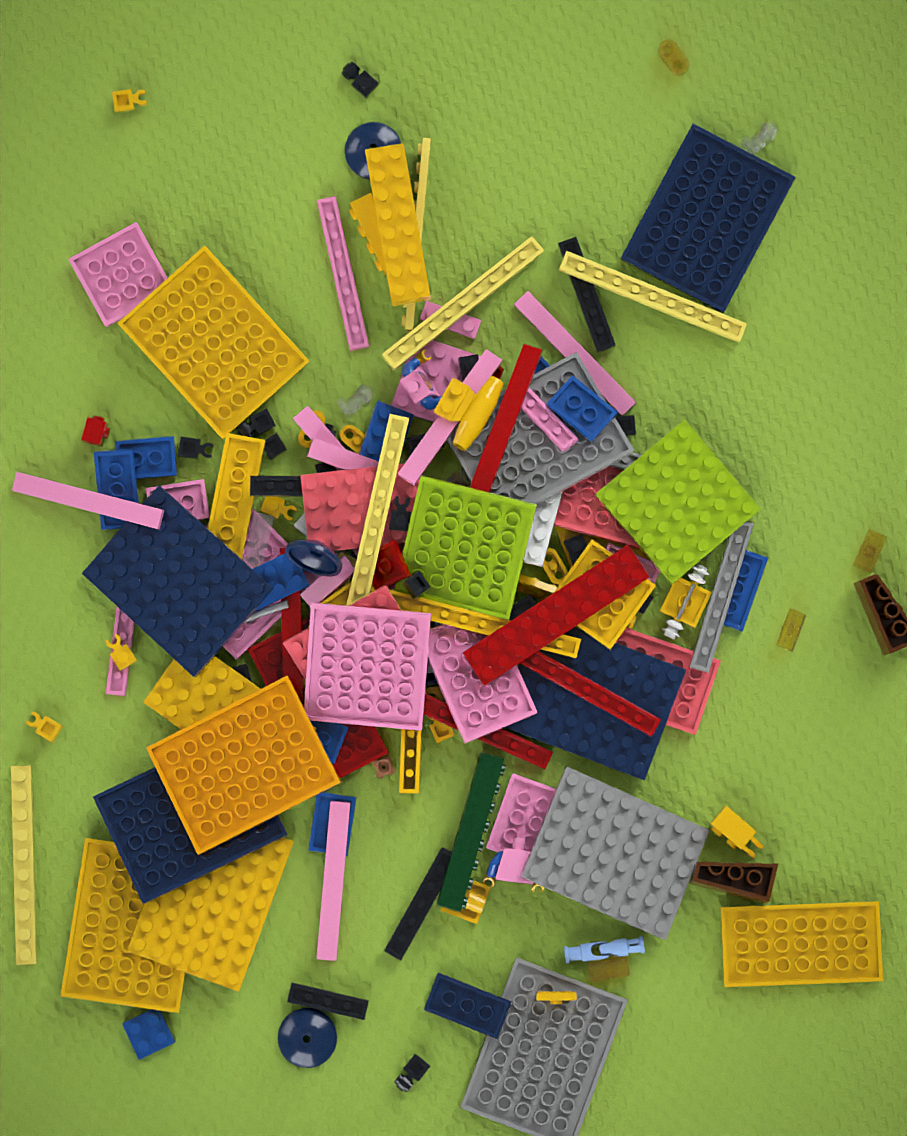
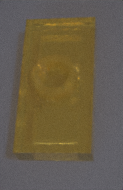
[853,529,887,573]
[776,608,806,652]
[587,956,630,982]

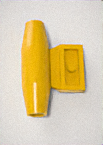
[434,376,504,451]

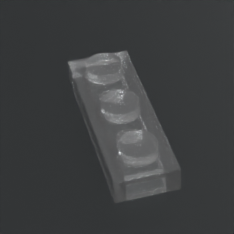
[244,512,274,569]

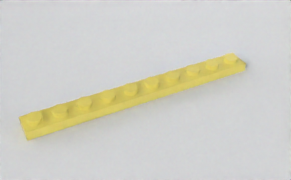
[402,138,431,333]
[382,236,544,371]
[559,251,747,343]
[346,414,409,606]
[11,765,37,965]

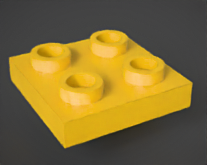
[440,880,491,924]

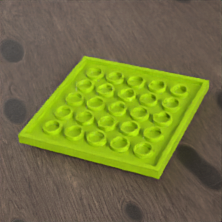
[595,419,761,585]
[394,476,537,620]

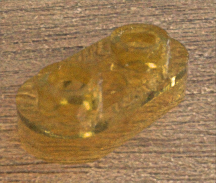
[658,39,689,76]

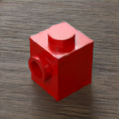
[81,415,110,447]

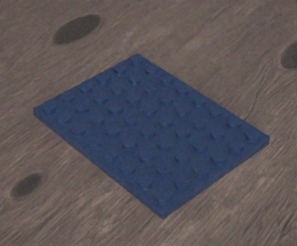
[620,123,796,313]
[81,485,274,678]
[505,627,686,781]
[93,767,288,905]

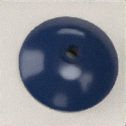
[345,122,401,180]
[285,540,342,576]
[278,1008,337,1068]

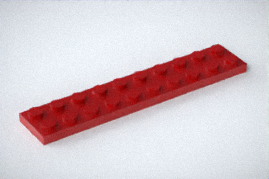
[462,544,650,686]

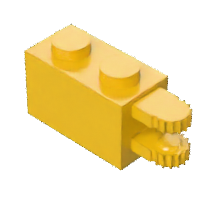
[709,806,764,859]

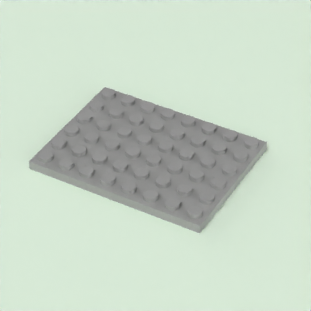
[447,352,634,504]
[520,767,709,940]
[460,957,628,1136]

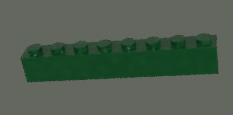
[436,752,506,913]

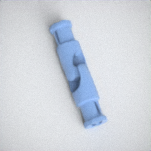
[564,936,645,964]

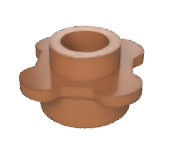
[373,756,395,778]

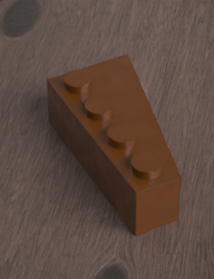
[853,574,907,656]
[689,862,779,904]

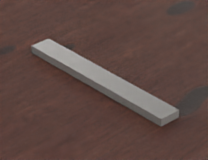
[689,521,754,673]

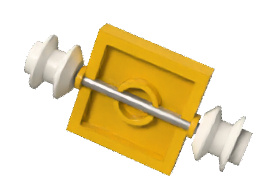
[659,564,712,640]

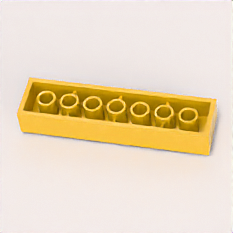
[365,143,431,306]

